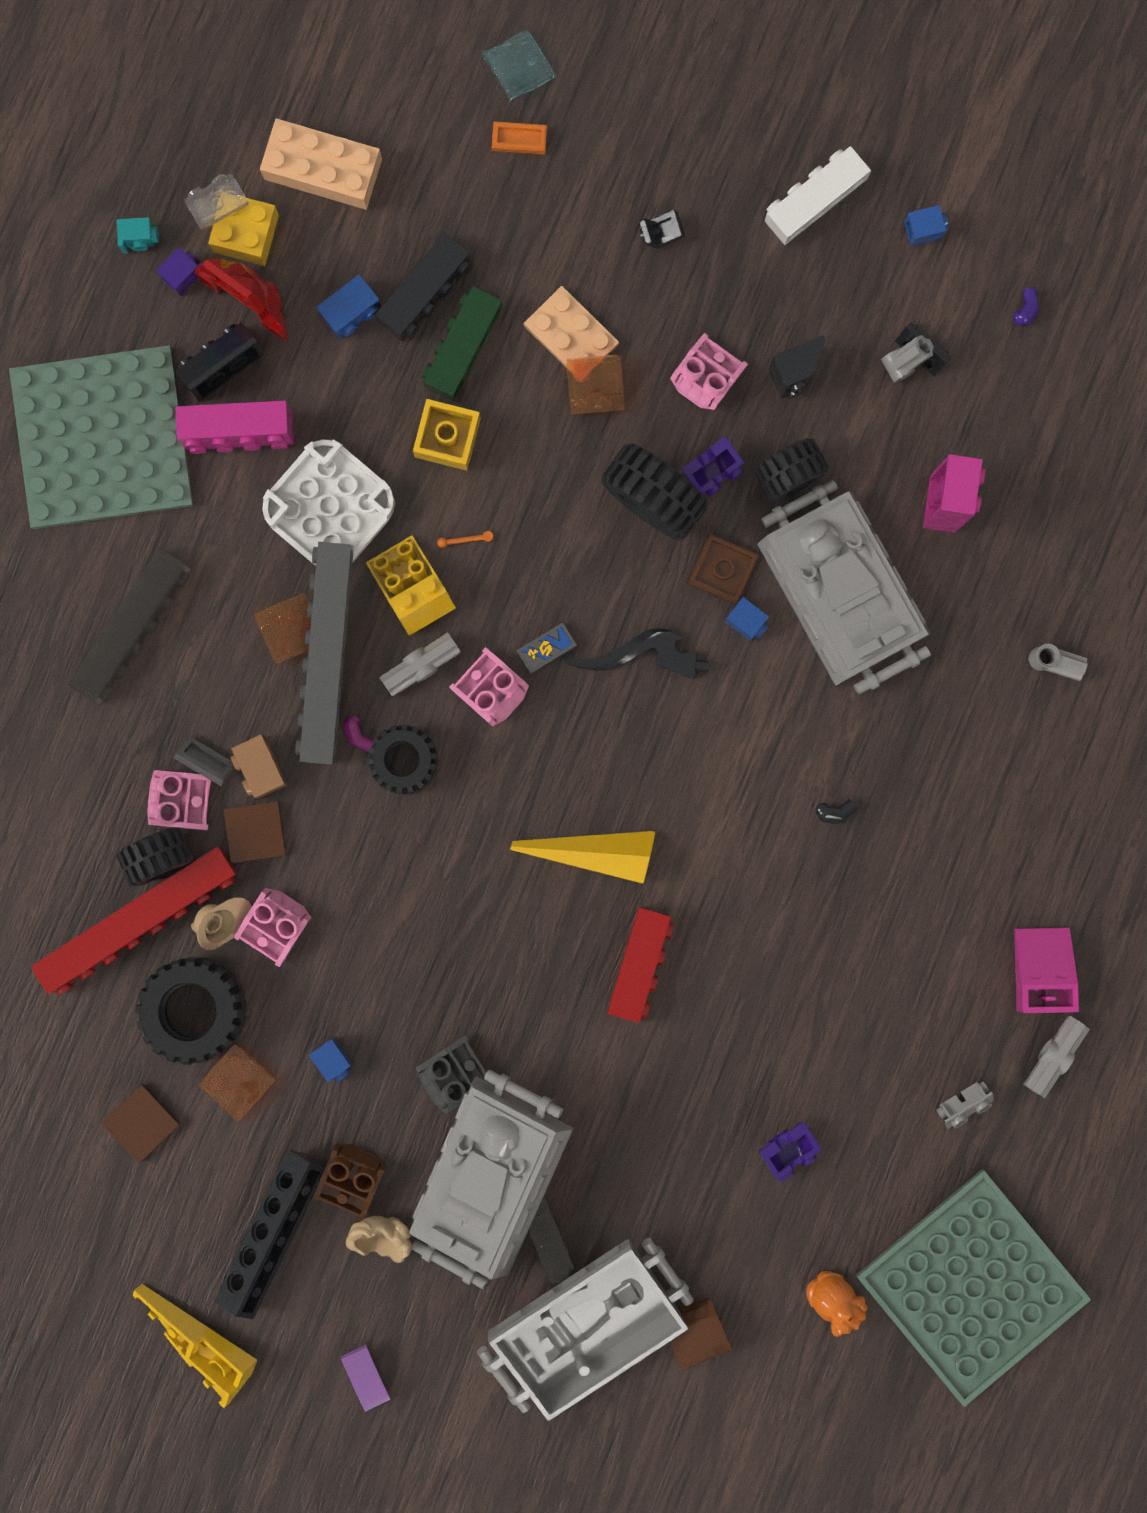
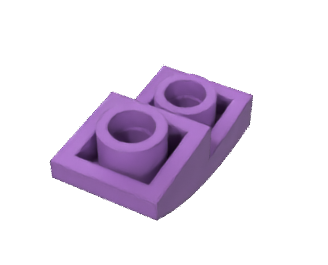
[341,1345,390,1411]

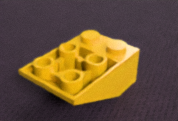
[366,536,456,636]

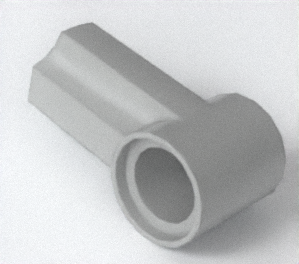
[881,335,934,383]
[1029,644,1088,681]

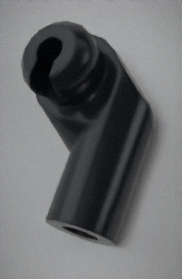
[815,799,858,824]

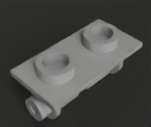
[936,1082,994,1129]

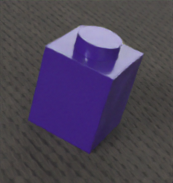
[156,247,200,296]

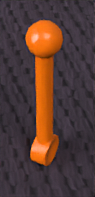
[437,531,493,548]

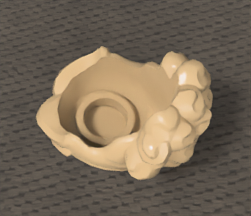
[346,1216,412,1263]

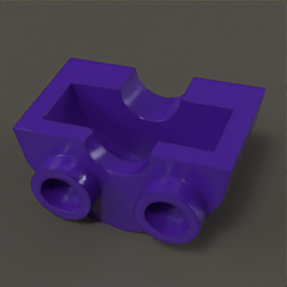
[681,437,744,497]
[758,1122,822,1182]

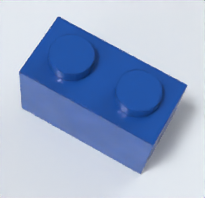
[316,274,381,339]

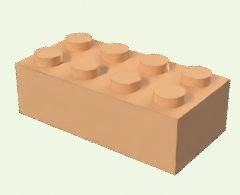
[260,118,382,210]

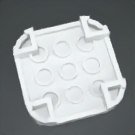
[262,440,395,566]

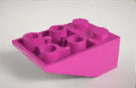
[1014,928,1079,1013]

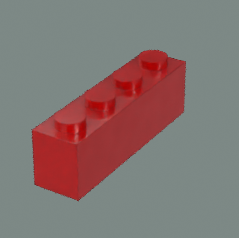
[607,907,674,1023]

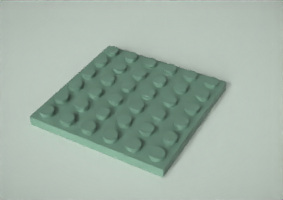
[9,345,194,530]
[856,1169,1091,1407]

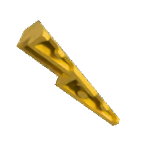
[510,831,655,884]
[133,1284,257,1408]

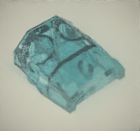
[481,30,555,100]

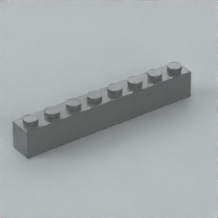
[295,541,354,765]

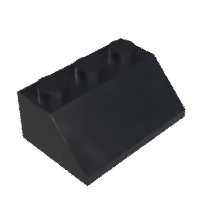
[176,322,264,402]

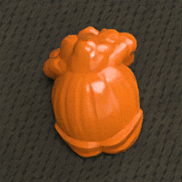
[806,1271,868,1337]

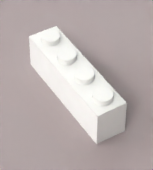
[765,146,871,245]

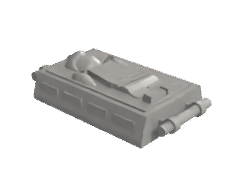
[757,480,931,694]
[409,1069,573,1289]
[477,1238,694,1421]

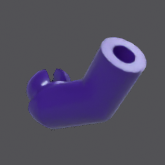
[1013,287,1039,326]

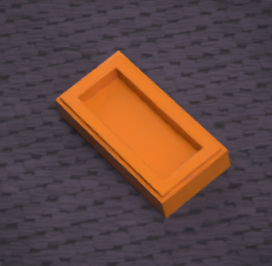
[492,122,547,155]

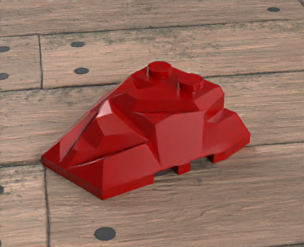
[194,259,288,342]

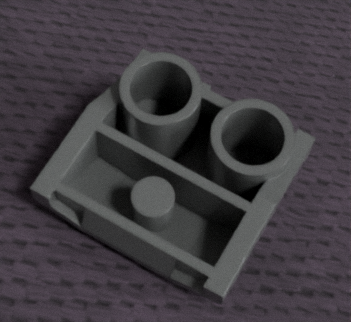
[416,1035,492,1114]

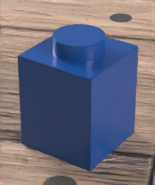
[904,205,948,246]
[724,597,769,641]
[309,1038,353,1082]

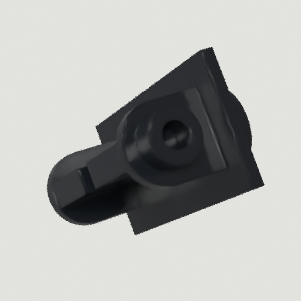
[895,323,951,377]

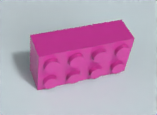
[175,401,294,454]
[923,454,986,533]

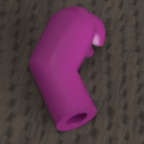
[343,715,373,752]

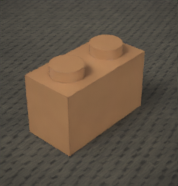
[230,734,287,799]

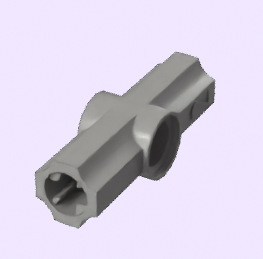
[379,632,461,697]
[1024,1016,1090,1098]

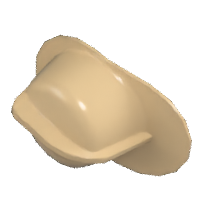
[191,897,252,950]

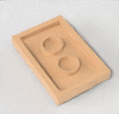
[524,286,619,382]

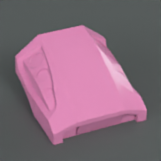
[670,333,748,410]
[449,647,529,726]
[147,770,211,830]
[233,888,311,967]

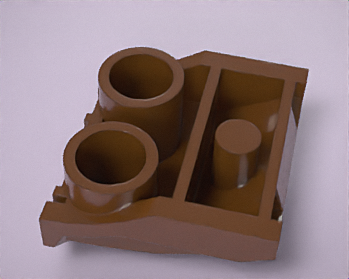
[313,1144,386,1220]
[669,1297,733,1370]

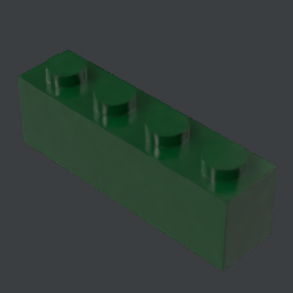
[422,286,503,402]

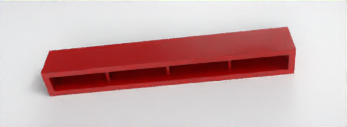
[31,847,239,996]

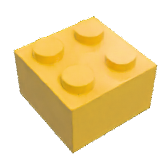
[208,192,279,266]
[413,399,481,471]

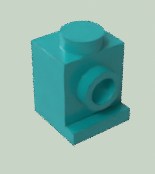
[117,217,159,254]

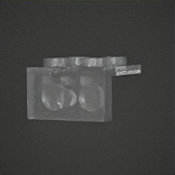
[184,173,249,231]

